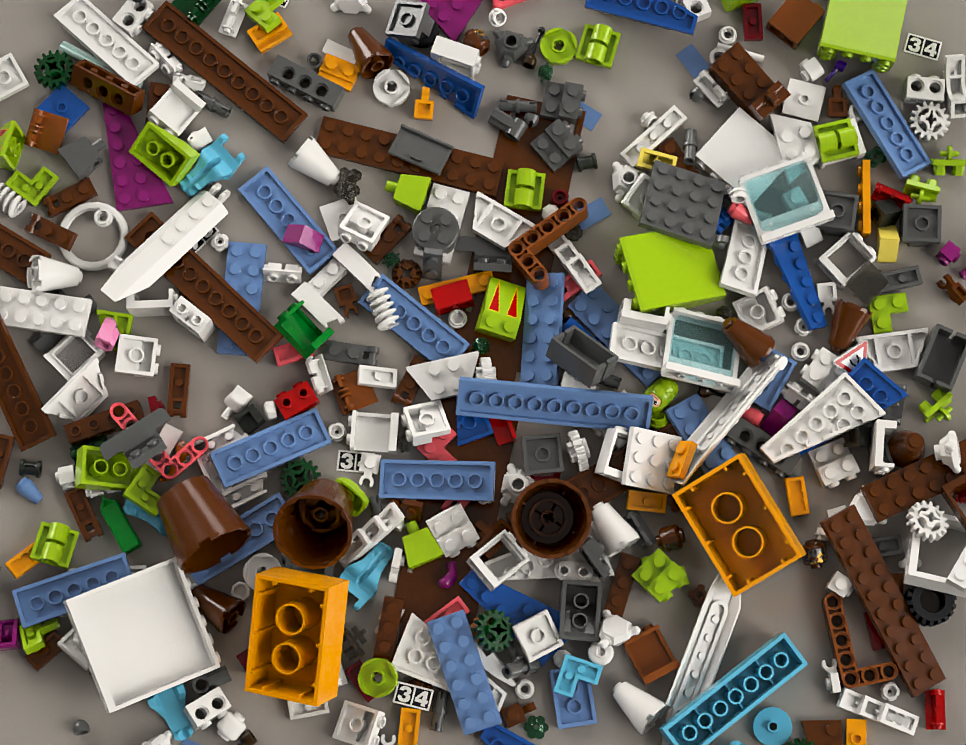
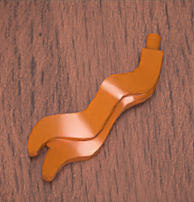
[159,441,189,483]

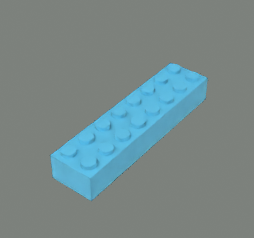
[657,632,808,745]

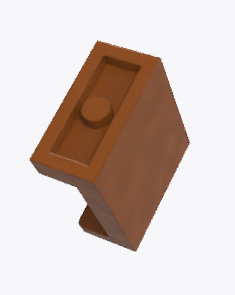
[766,0,825,50]
[622,623,680,686]

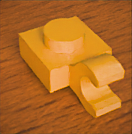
[414,87,434,121]

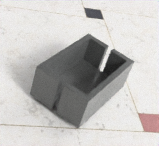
[912,323,966,394]
[545,325,619,388]

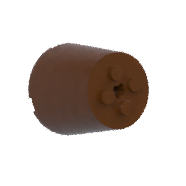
[156,476,251,574]
[511,478,592,559]
[273,479,353,569]

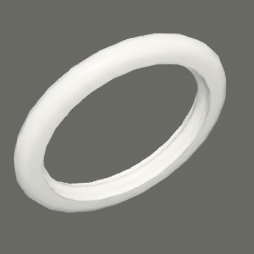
[59,202,129,271]

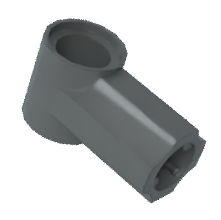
[488,108,528,142]
[192,665,232,695]

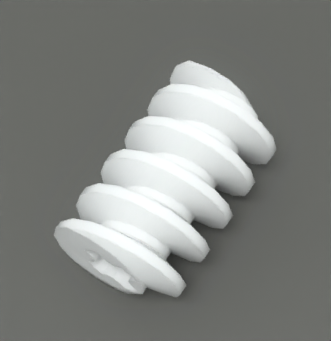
[0,182,27,218]
[367,287,400,331]

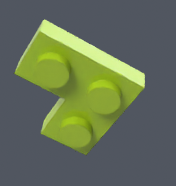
[244,0,285,33]
[5,166,59,207]
[867,292,909,335]
[122,463,161,518]
[18,617,61,655]

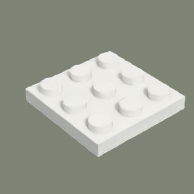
[621,427,682,494]

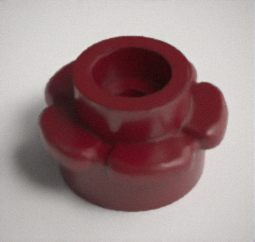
[550,189,569,207]

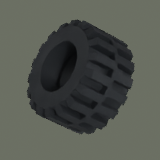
[904,585,957,627]

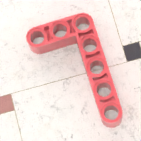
[109,402,209,480]

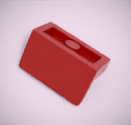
[431,279,475,316]
[488,418,517,447]

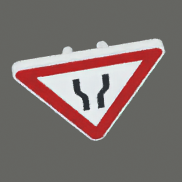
[833,340,868,373]

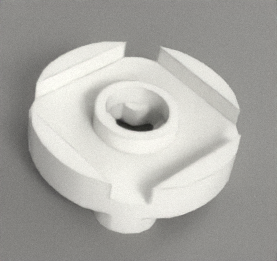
[373,69,410,108]
[243,553,282,590]

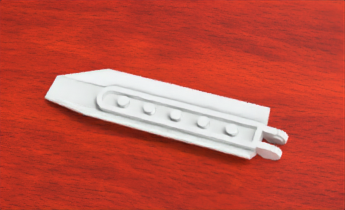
[100,182,230,302]
[671,354,788,486]
[666,572,741,721]

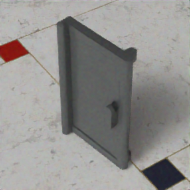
[388,124,454,176]

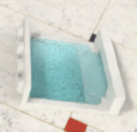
[737,152,836,246]
[660,307,741,394]

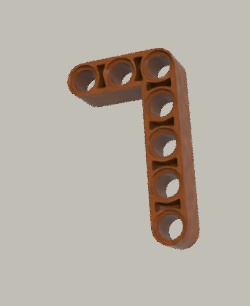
[508,197,589,290]
[821,593,898,689]

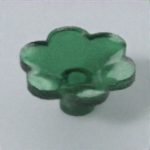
[523,715,549,739]

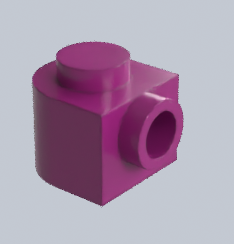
[935,240,961,266]

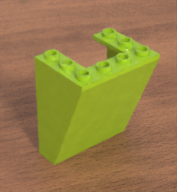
[816,0,908,73]
[613,232,726,316]

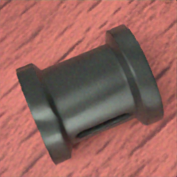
[576,153,598,173]
[19,459,42,478]

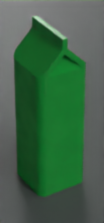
[100,494,143,555]

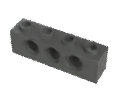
[267,55,345,112]
[724,417,802,478]

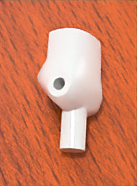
[187,127,214,153]
[221,384,253,420]

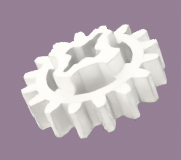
[908,101,951,143]
[475,357,497,380]
[566,429,591,472]
[906,500,949,543]

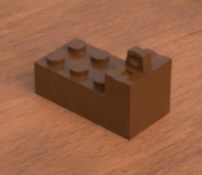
[706,42,791,123]

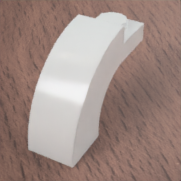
[943,54,966,119]

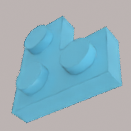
[553,654,603,698]

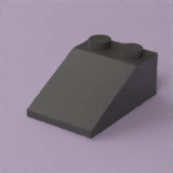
[559,580,602,642]

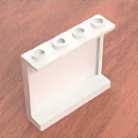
[695,107,784,207]

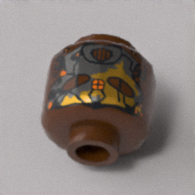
[463,29,490,57]
[656,524,686,552]
[802,539,828,569]

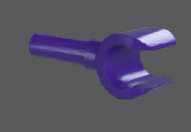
[824,60,847,83]

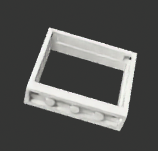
[903,512,966,598]

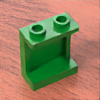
[274,300,335,360]

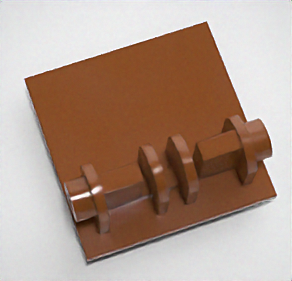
[24,108,69,155]
[331,369,379,416]

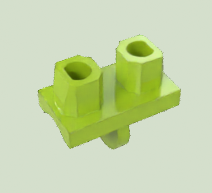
[930,145,966,176]
[902,174,940,204]
[918,389,953,424]

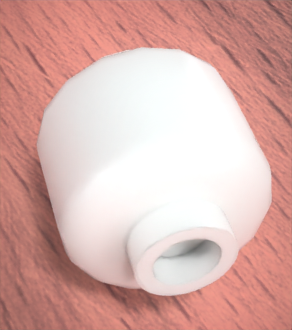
[588,640,614,666]
[217,711,246,742]

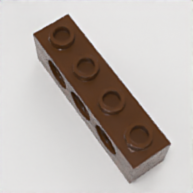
[70,59,146,116]
[63,400,145,447]

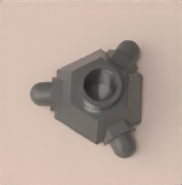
[493,29,534,69]

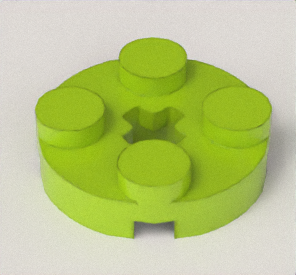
[540,27,577,65]
[358,658,398,698]

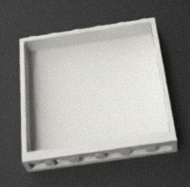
[63,557,221,714]

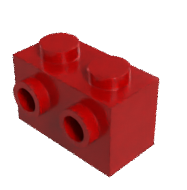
[274,381,320,421]

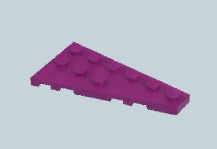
[419,0,483,42]
[103,102,174,212]

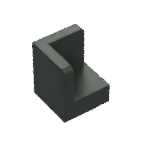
[871,199,902,228]
[234,404,266,435]
[843,426,871,447]

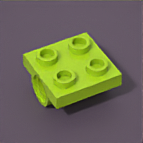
[575,23,621,70]
[813,118,860,164]
[504,168,546,212]
[30,521,79,570]

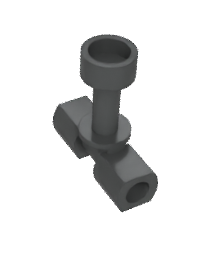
[502,635,541,679]

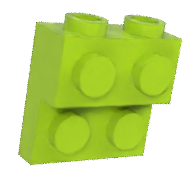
[631,548,687,604]

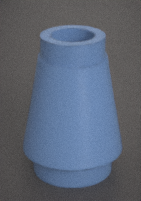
[14,476,44,505]

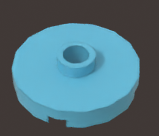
[752,707,792,745]

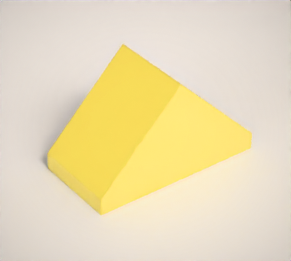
[636,147,678,172]
[877,225,900,263]

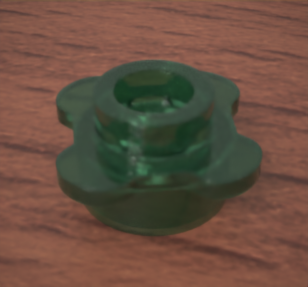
[538,62,553,83]
[864,146,886,168]
[382,252,400,268]
[471,338,490,354]

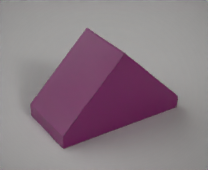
[282,224,324,254]
[759,398,798,437]
[0,618,22,651]

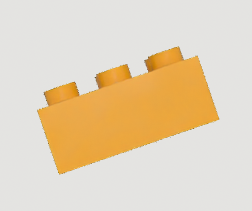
[672,453,807,597]
[244,566,349,707]

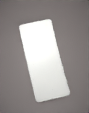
[322,39,356,64]

